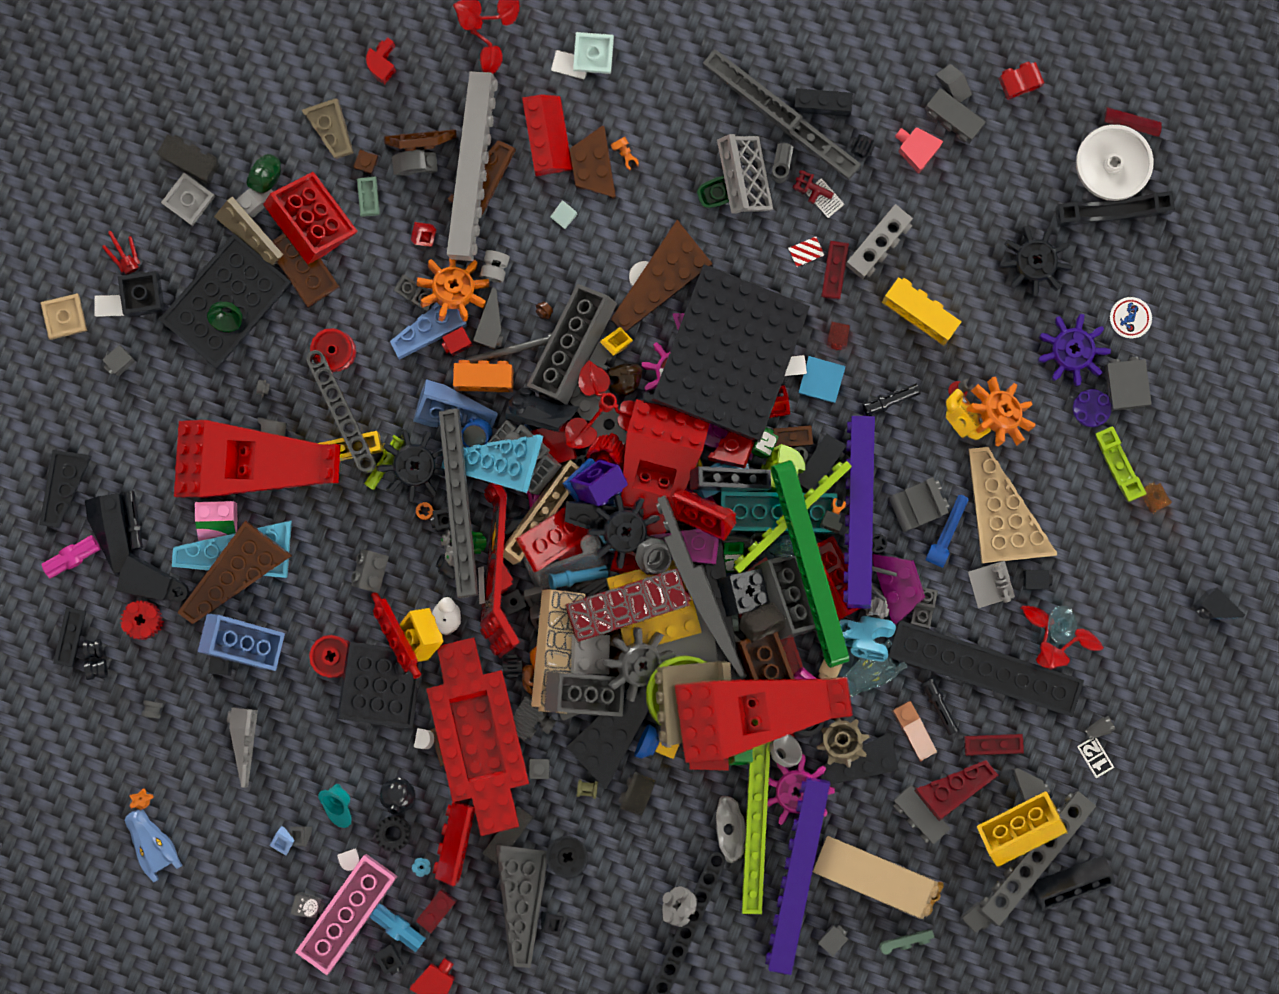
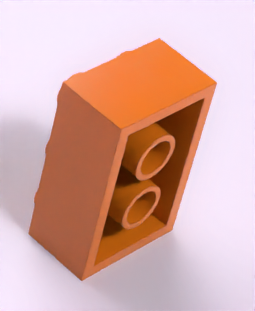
[453,360,514,393]

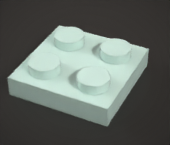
[573,32,614,74]

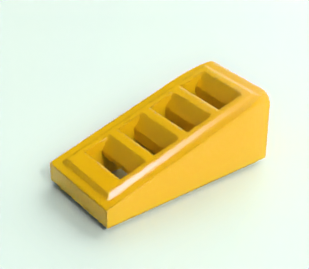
[600,327,633,356]

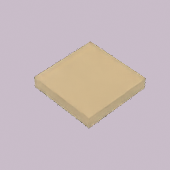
[41,293,87,340]

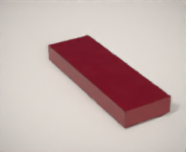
[1104,107,1162,137]
[821,241,849,300]
[964,734,1024,756]

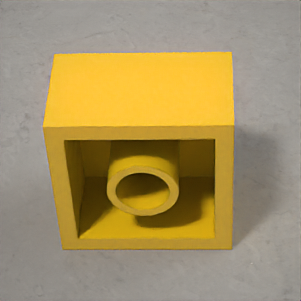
[399,608,444,662]

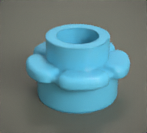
[412,858,431,877]

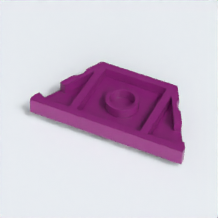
[872,554,925,625]

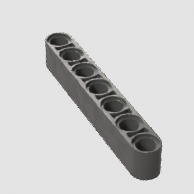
[306,350,376,473]

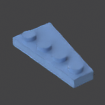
[390,302,467,360]

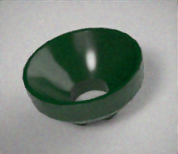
[207,301,242,332]

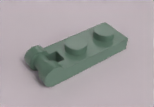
[879,929,934,954]

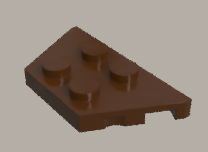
[570,126,616,198]
[384,129,457,151]

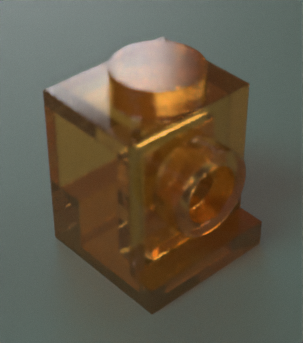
[1142,482,1172,513]

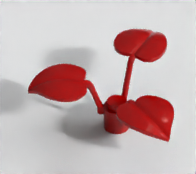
[453,0,520,74]
[565,360,635,449]
[1020,606,1104,669]

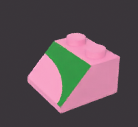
[195,501,238,541]

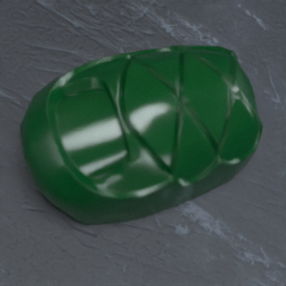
[246,154,281,193]
[696,176,729,208]

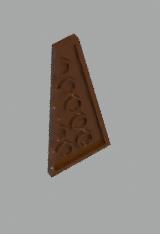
[611,220,712,332]
[177,521,292,624]

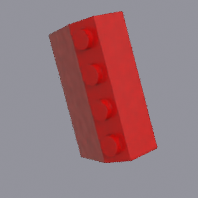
[263,172,358,264]
[433,802,475,886]

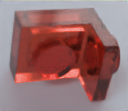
[827,322,850,350]

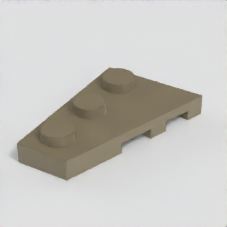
[302,98,354,159]

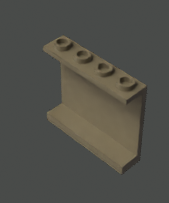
[655,661,731,748]

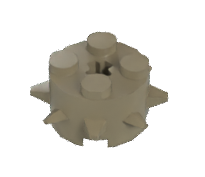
[817,718,870,768]

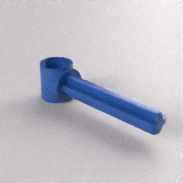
[925,495,969,568]

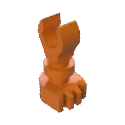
[610,137,639,171]

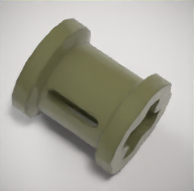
[577,780,598,799]

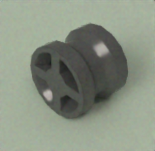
[141,700,163,719]

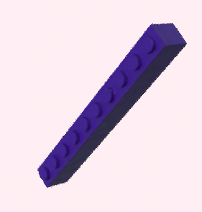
[843,416,875,609]
[765,777,830,975]

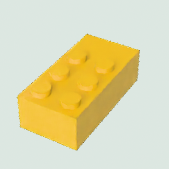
[882,277,961,346]
[977,791,1067,867]

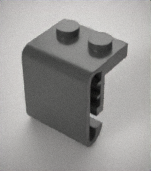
[888,477,950,533]

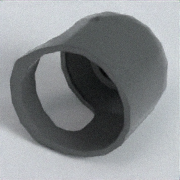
[257,417,287,436]

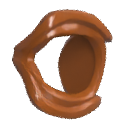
[522,664,534,695]

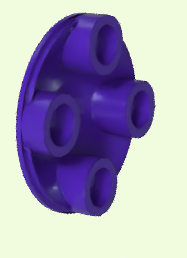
[1073,389,1111,427]

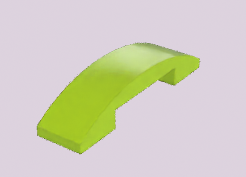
[1095,426,1147,502]

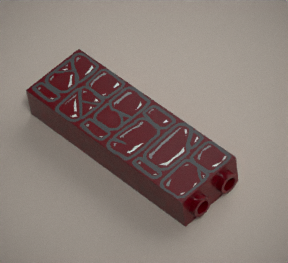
[565,568,691,643]

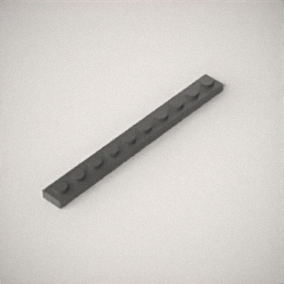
[439,408,478,598]

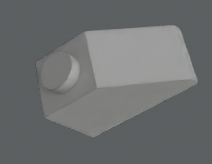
[236,188,273,218]

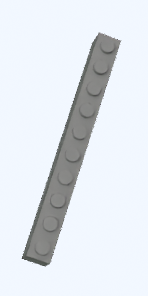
[447,72,498,261]

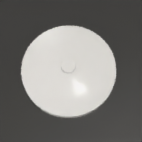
[1076,125,1153,201]

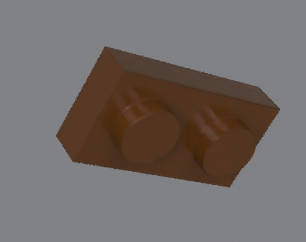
[773,425,813,447]

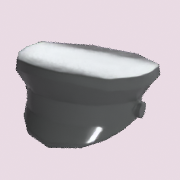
[635,538,672,575]

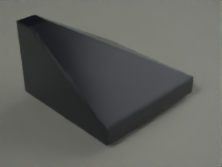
[541,911,564,936]

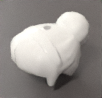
[432,597,461,635]

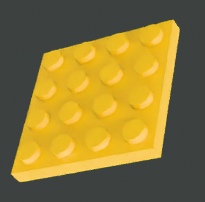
[606,560,702,646]

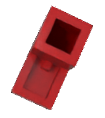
[366,37,396,85]

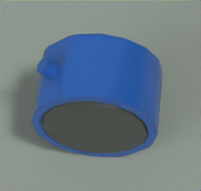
[462,418,493,447]

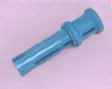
[548,565,608,590]

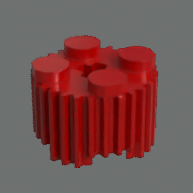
[586,433,625,470]
[120,600,164,640]

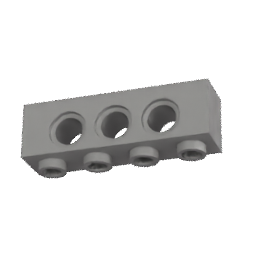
[846,204,913,279]

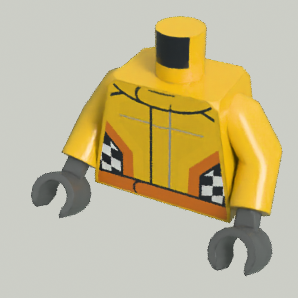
[946,379,991,440]

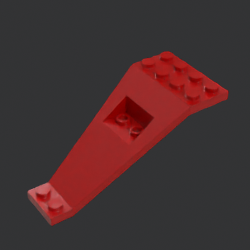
[610,399,710,574]
[174,420,341,498]
[675,677,853,763]

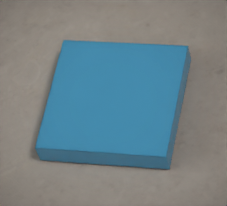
[798,356,846,403]

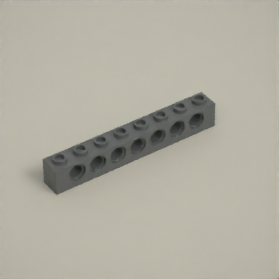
[978,791,1096,926]

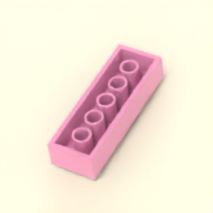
[295,854,398,975]

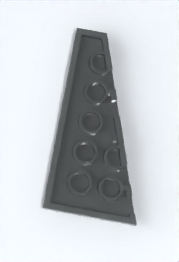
[496,845,547,968]

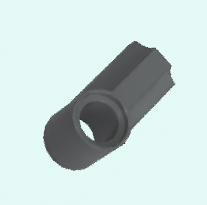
[772,143,794,183]

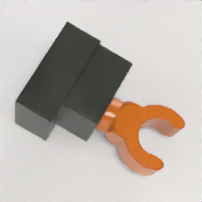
[819,498,846,534]

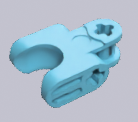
[839,616,896,662]

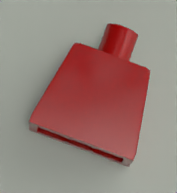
[410,958,455,994]

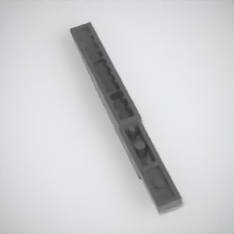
[703,49,861,180]
[656,495,745,677]

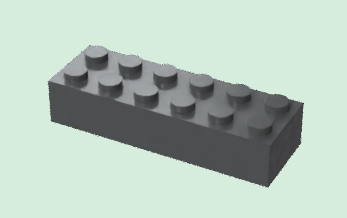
[527,284,617,405]

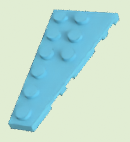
[441,435,543,493]
[172,520,292,578]

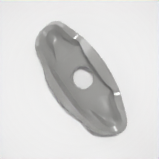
[716,796,746,863]

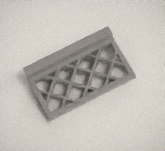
[717,134,773,214]

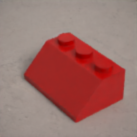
[673,490,736,541]

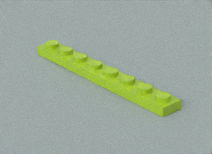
[733,461,852,574]

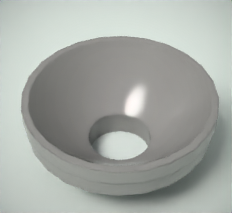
[770,735,802,767]

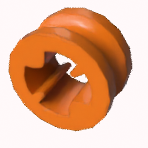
[416,502,434,520]

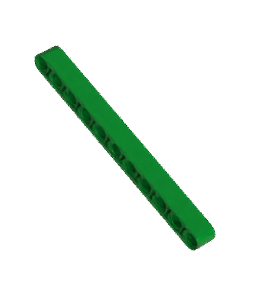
[771,460,849,668]

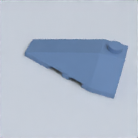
[413,379,498,428]

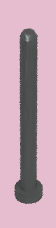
[465,332,553,364]

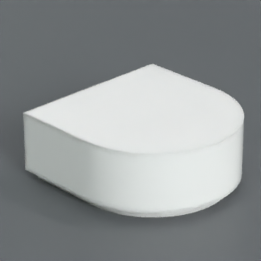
[414,728,434,750]
[337,848,360,871]

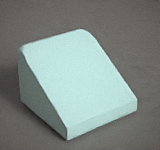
[551,201,577,229]

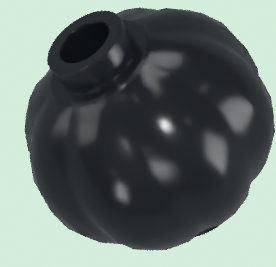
[380,777,416,815]

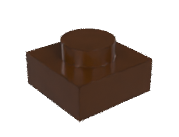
[354,150,378,175]

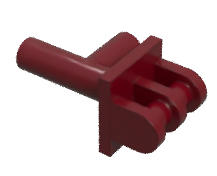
[792,170,834,204]

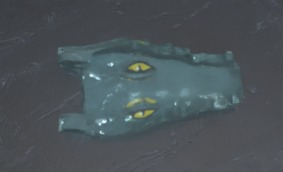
[842,639,907,698]

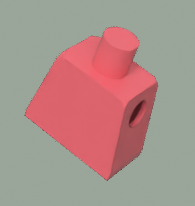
[895,127,943,173]

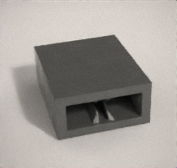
[1104,357,1152,411]

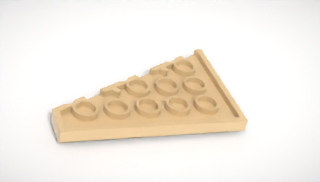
[968,447,1057,564]

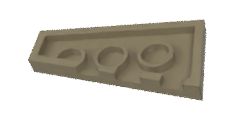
[214,197,283,265]

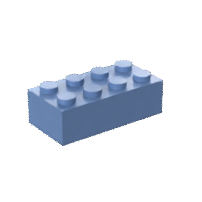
[198,614,285,671]

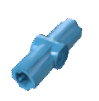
[369,903,426,952]

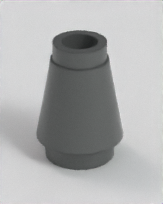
[1085,716,1115,740]

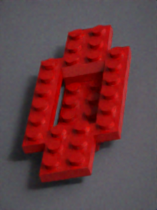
[426,637,529,836]

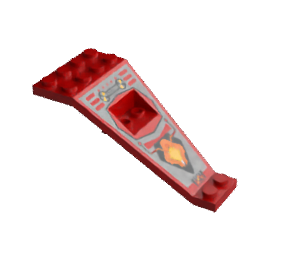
[480,482,520,659]

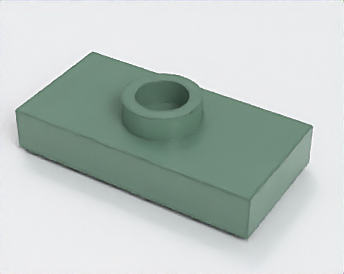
[357,177,380,217]

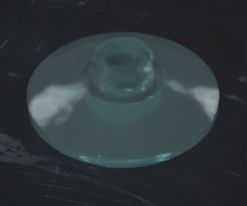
[768,535,795,557]
[1048,606,1077,645]

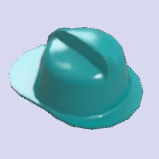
[318,784,352,828]

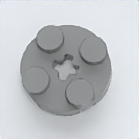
[663,886,696,927]

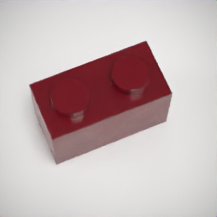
[416,889,457,933]

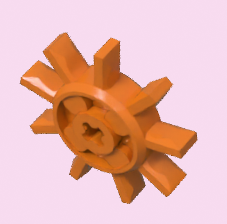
[417,258,489,322]
[966,377,1035,447]

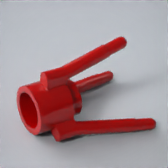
[102,231,140,275]

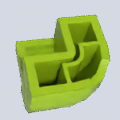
[760,444,805,493]

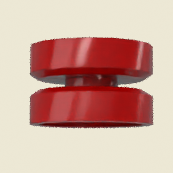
[310,328,356,372]
[309,635,348,678]

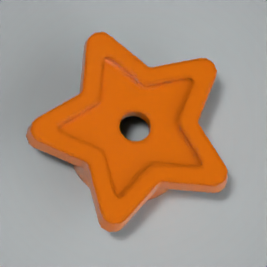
[130,789,154,809]

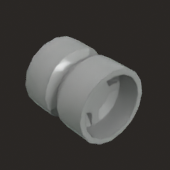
[480,250,510,283]

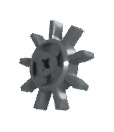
[603,627,676,702]

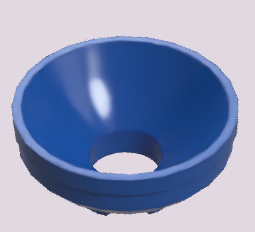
[634,724,659,759]

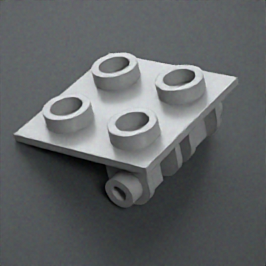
[968,561,1015,608]

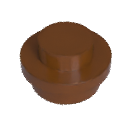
[536,301,553,319]

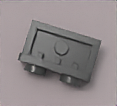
[351,549,389,593]

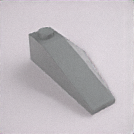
[227,708,258,788]

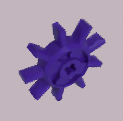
[1037,314,1111,387]

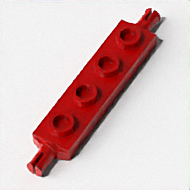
[371,592,421,679]

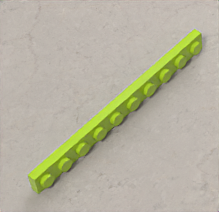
[742,719,771,914]

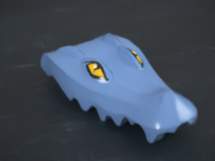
[125,809,183,882]

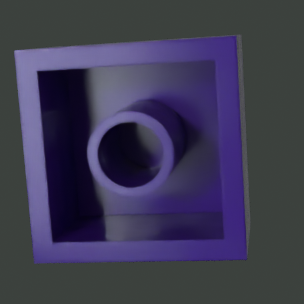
[570,459,628,506]

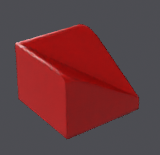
[411,222,436,247]

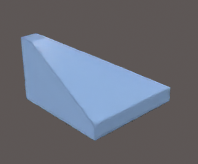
[270,826,294,855]

